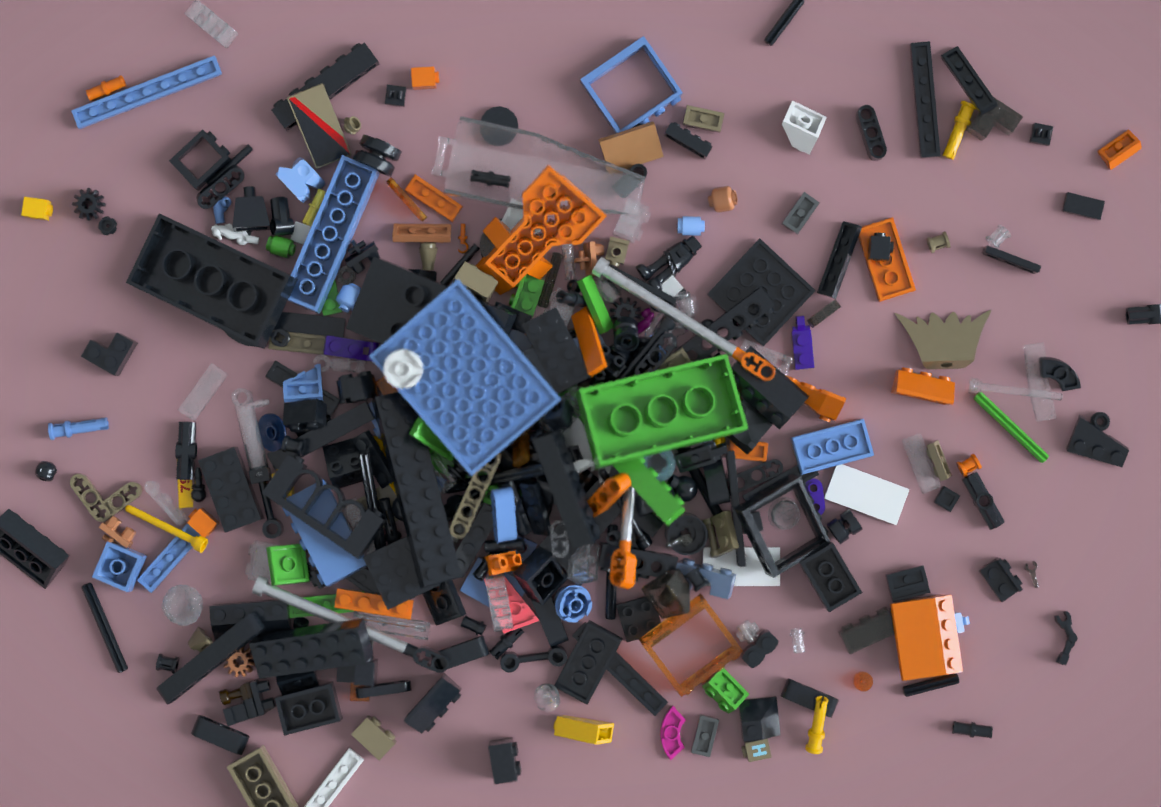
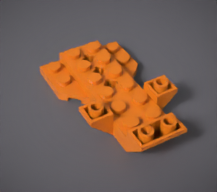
[476,164,607,295]

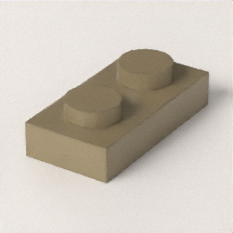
[683,105,724,133]
[926,440,952,481]

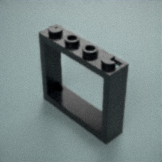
[735,474,831,578]

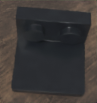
[323,437,363,488]

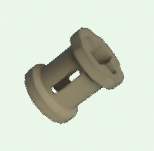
[926,231,950,253]

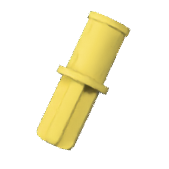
[302,189,326,226]

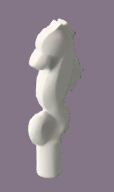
[211,223,259,245]

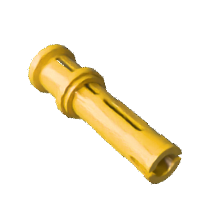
[942,101,976,160]
[805,696,828,754]

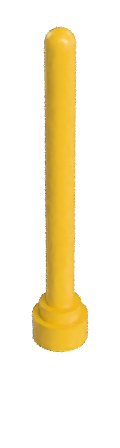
[125,505,208,553]

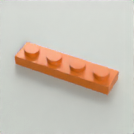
[334,588,414,620]

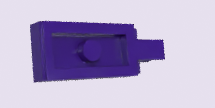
[791,316,815,370]

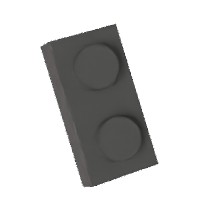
[782,192,820,235]
[691,714,719,757]

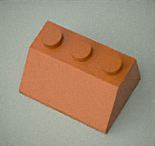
[891,367,955,405]

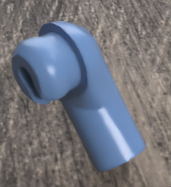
[213,197,231,224]

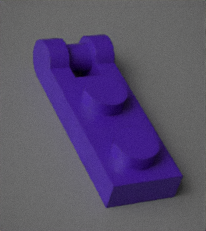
[323,335,379,362]

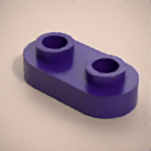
[805,478,825,515]

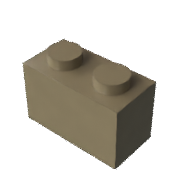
[351,715,397,761]

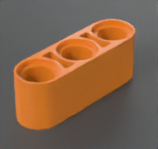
[587,473,631,517]

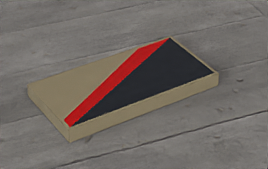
[287,83,352,169]

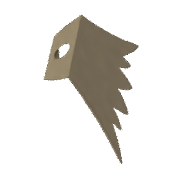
[895,310,991,370]

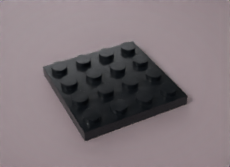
[707,238,816,347]

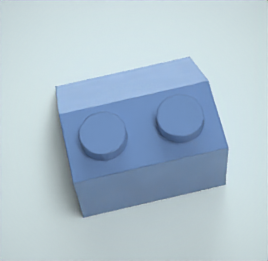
[92,541,147,592]

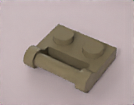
[702,511,739,558]

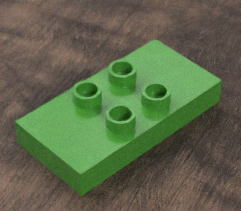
[575,354,748,469]

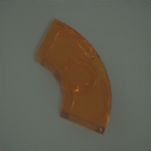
[386,177,427,222]

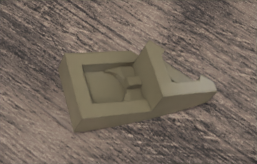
[188,627,212,652]

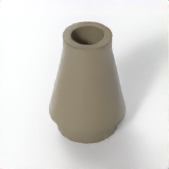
[419,242,438,270]

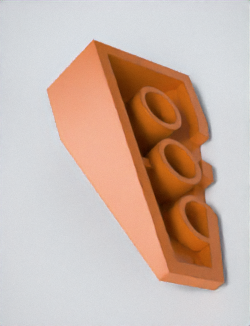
[785,375,847,423]

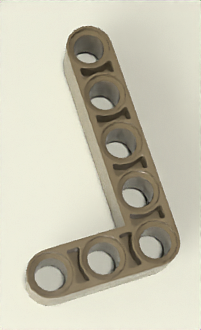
[450,452,501,539]

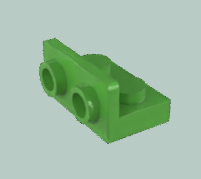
[508,274,545,317]
[702,667,749,714]

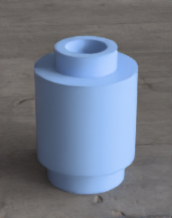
[677,216,705,236]

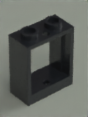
[169,129,231,191]

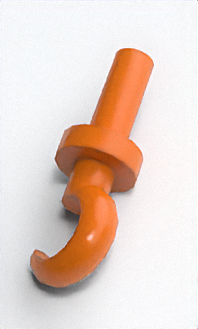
[458,223,469,253]

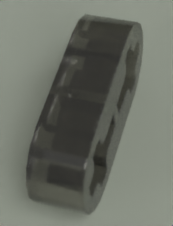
[807,299,841,328]

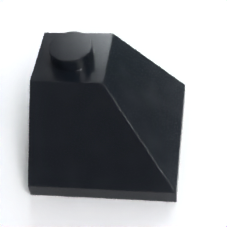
[739,696,781,742]

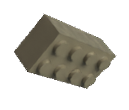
[227,745,299,807]

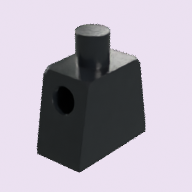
[233,186,270,232]

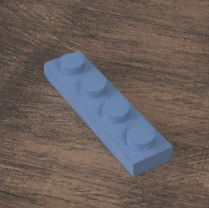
[137,524,201,593]

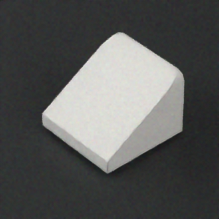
[291,221,311,245]

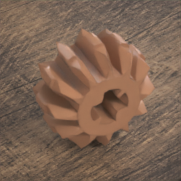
[223,646,255,677]

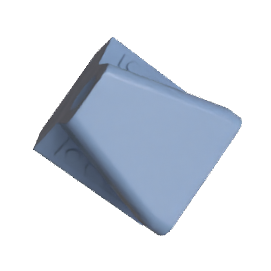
[276,157,326,203]

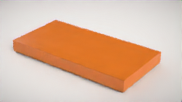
[858,217,916,302]

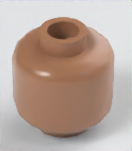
[708,186,738,213]

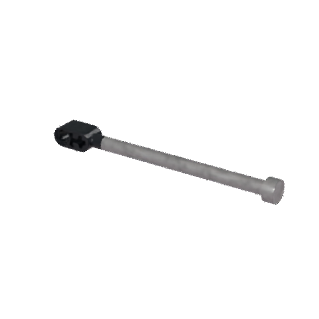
[252,575,450,673]

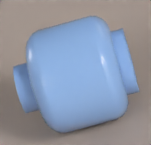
[336,283,361,313]

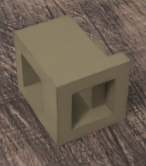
[605,237,629,267]

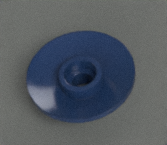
[257,413,286,452]

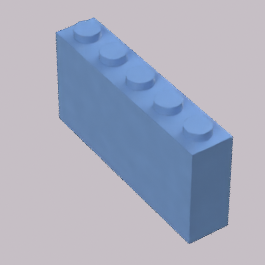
[282,479,367,587]

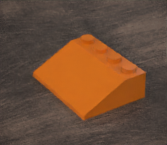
[890,595,963,681]

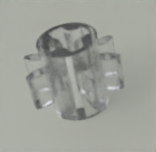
[736,620,760,644]

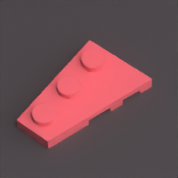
[484,573,540,634]

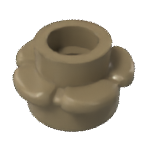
[343,116,361,135]

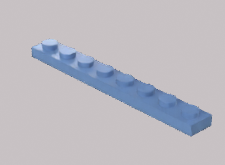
[71,55,222,129]

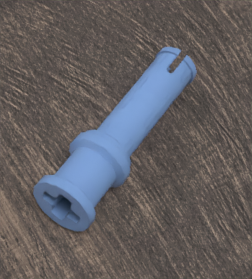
[48,417,109,440]

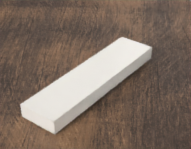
[304,748,364,807]

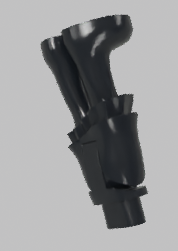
[635,236,702,291]

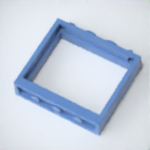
[580,36,683,134]

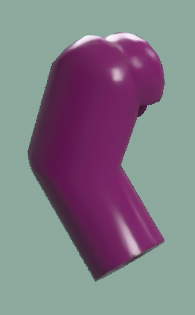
[637,308,654,335]

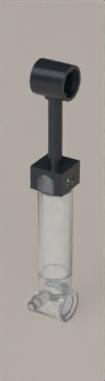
[231,388,284,539]

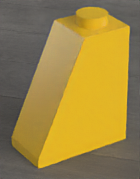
[553,715,614,744]

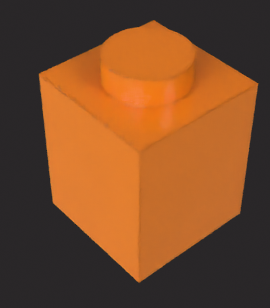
[411,66,440,90]
[187,508,220,538]

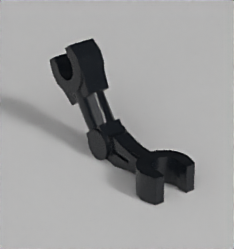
[1054,611,1078,665]

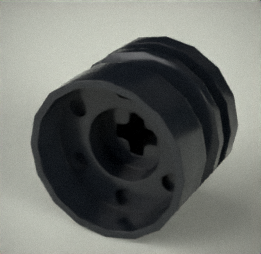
[664,512,708,555]

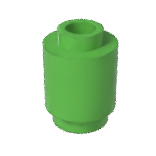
[266,235,296,259]

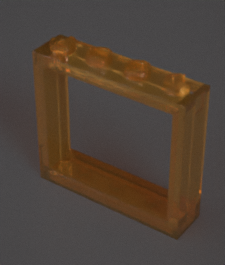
[639,593,743,697]

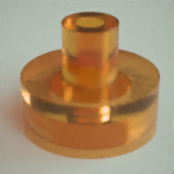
[853,671,873,691]

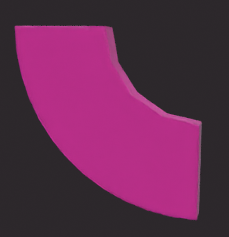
[660,705,686,760]

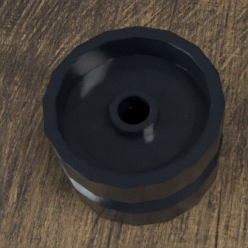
[353,134,402,177]

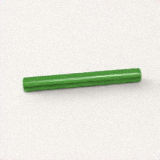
[974,392,1049,463]

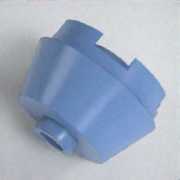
[554,585,592,622]

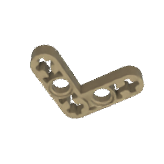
[70,474,142,522]

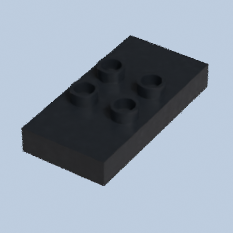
[126,213,298,349]
[346,257,517,344]

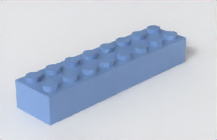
[288,155,380,314]

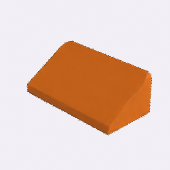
[1097,129,1141,170]

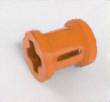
[956,453,982,477]

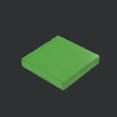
[266,544,310,586]

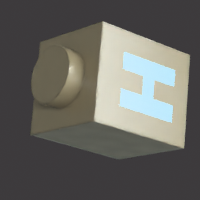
[741,739,772,762]

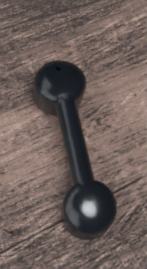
[500,645,567,672]

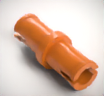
[86,75,126,101]

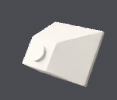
[782,101,827,155]

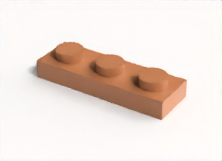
[393,224,451,243]

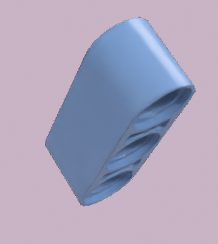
[491,487,517,543]

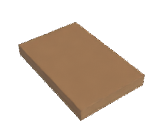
[598,121,664,175]

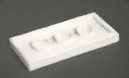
[824,464,910,525]
[703,547,780,586]

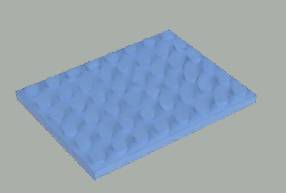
[369,279,561,476]

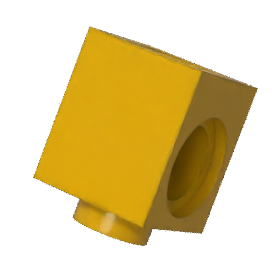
[21,197,53,221]

